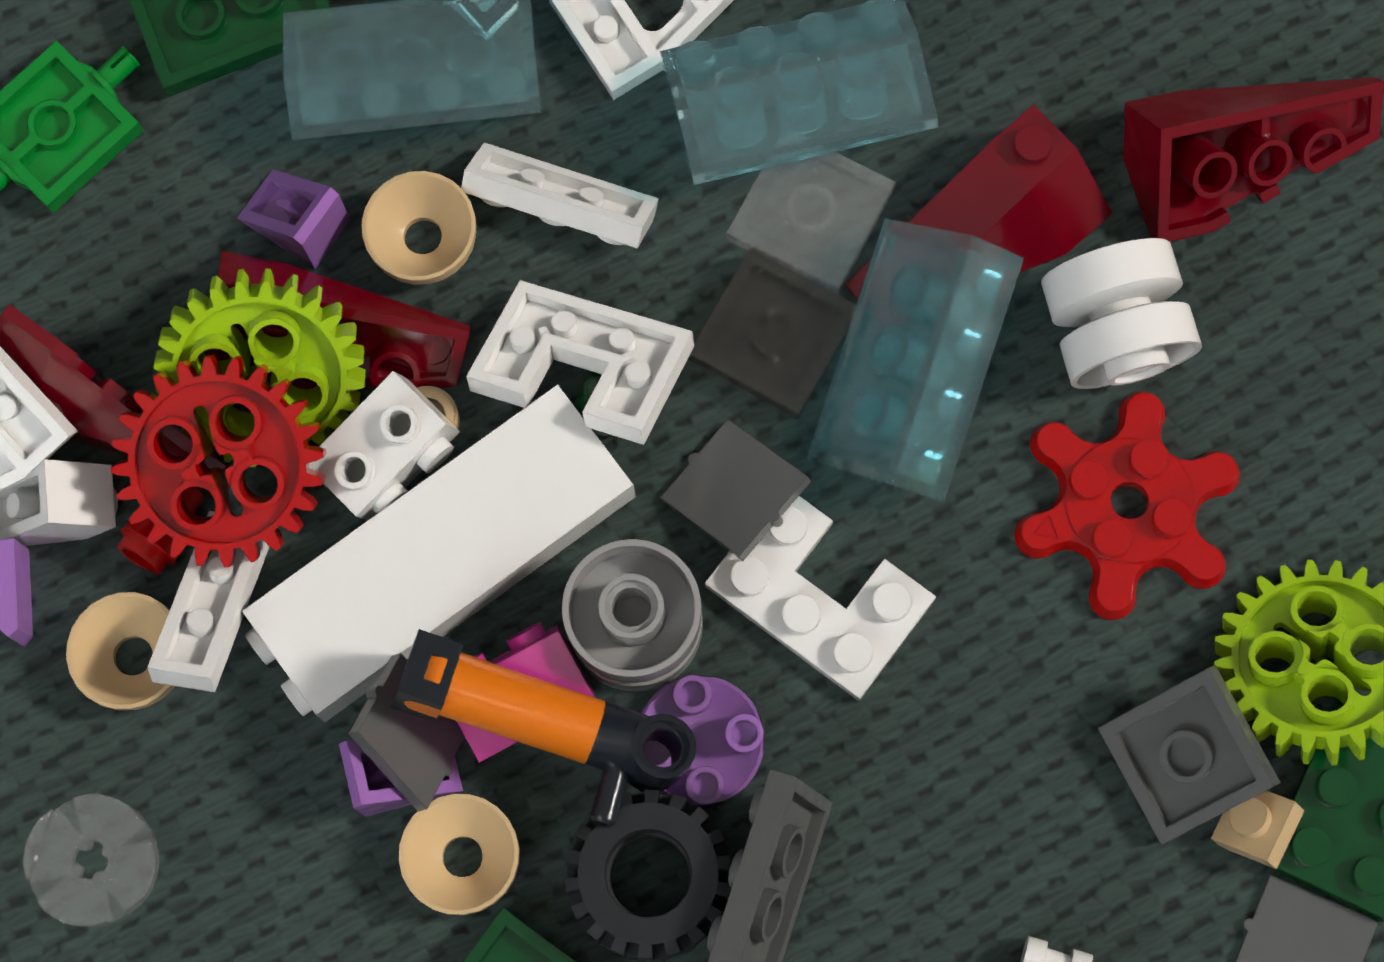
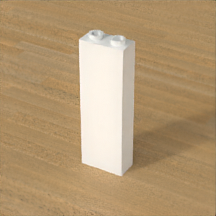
[242,385,636,722]

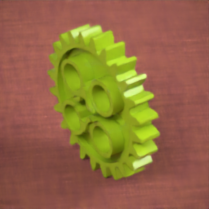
[154,268,366,468]
[1214,560,1384,766]

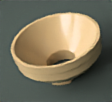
[362,171,477,285]
[66,592,175,710]
[399,794,520,915]

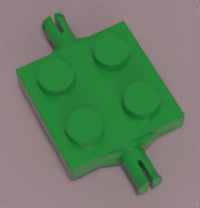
[0,40,144,213]

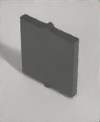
[660,420,811,561]
[349,653,465,811]
[1235,875,1378,962]

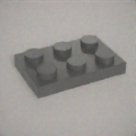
[707,769,833,962]

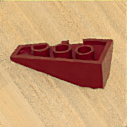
[1123,77,1384,242]
[845,104,1112,331]
[203,251,470,390]
[0,304,230,488]

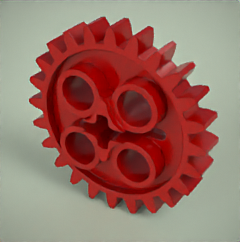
[110,354,327,568]

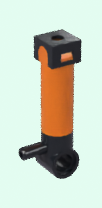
[391,629,696,828]

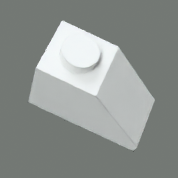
[0,459,118,546]

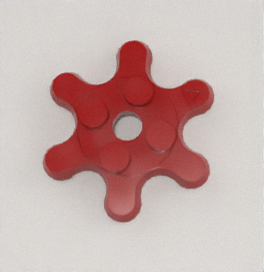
[1014,391,1240,620]

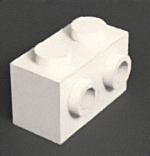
[309,371,460,520]

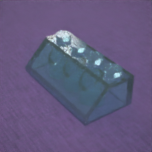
[283,0,544,140]
[660,0,939,185]
[806,218,1024,503]

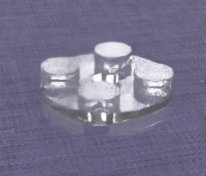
[23,794,159,927]

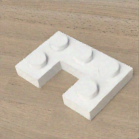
[466,280,694,445]
[705,496,936,701]

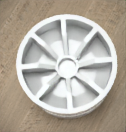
[1041,238,1202,389]

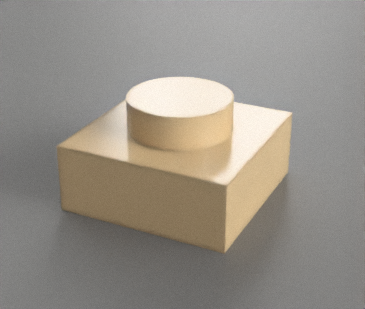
[1211,791,1304,869]

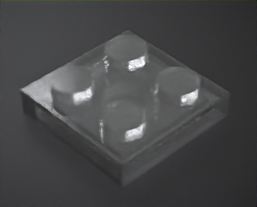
[727,127,895,295]

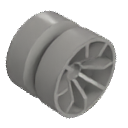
[562,539,703,691]

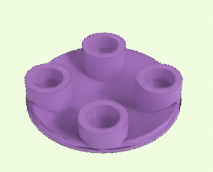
[642,675,765,806]

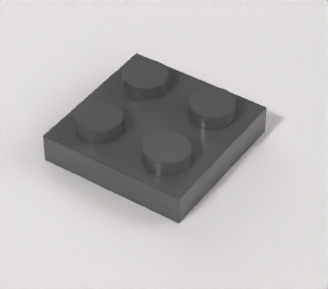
[1098,665,1281,845]

